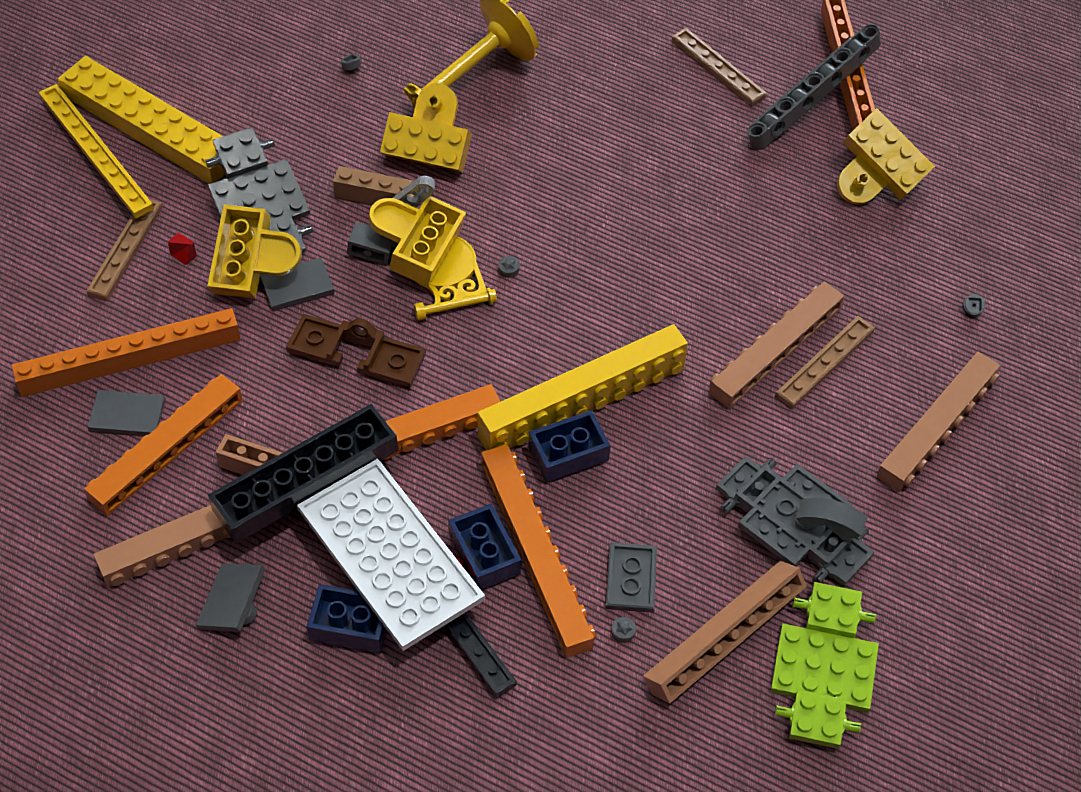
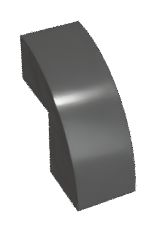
[796,498,867,540]

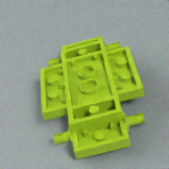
[771,582,879,749]

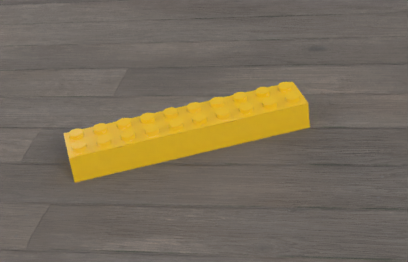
[58,55,225,184]
[477,324,688,450]

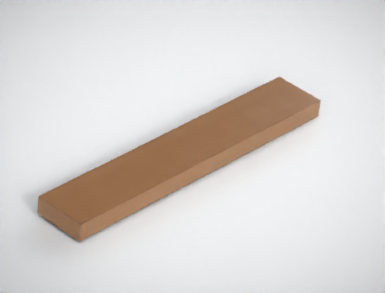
[671,28,767,107]
[86,199,163,301]
[775,316,875,409]

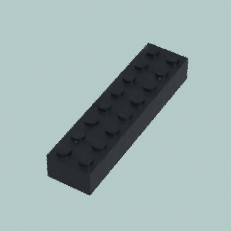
[208,403,398,544]

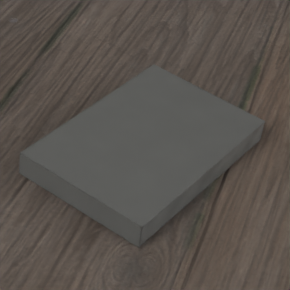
[260,257,335,311]
[88,390,166,436]
[606,542,657,613]
[196,563,265,632]

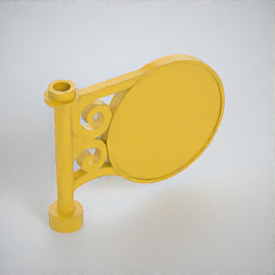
[414,236,497,321]

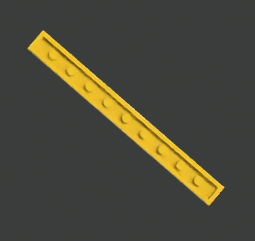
[39,84,154,219]

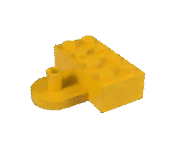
[380,83,472,173]
[837,108,935,205]
[369,196,466,287]
[207,204,302,299]

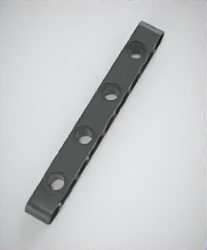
[747,24,881,149]

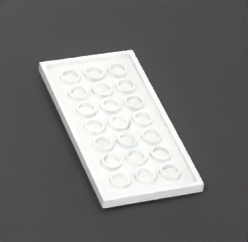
[297,459,485,651]

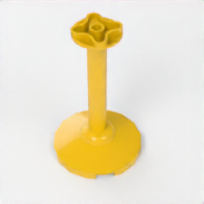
[403,0,539,110]

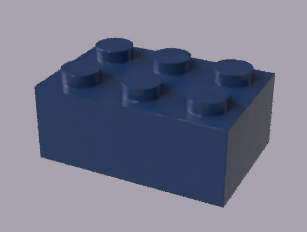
[528,410,611,482]
[448,503,521,590]
[307,584,387,653]

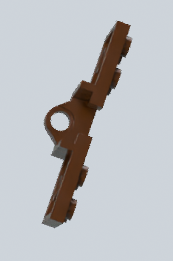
[286,314,426,388]

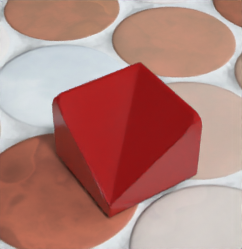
[168,232,197,265]

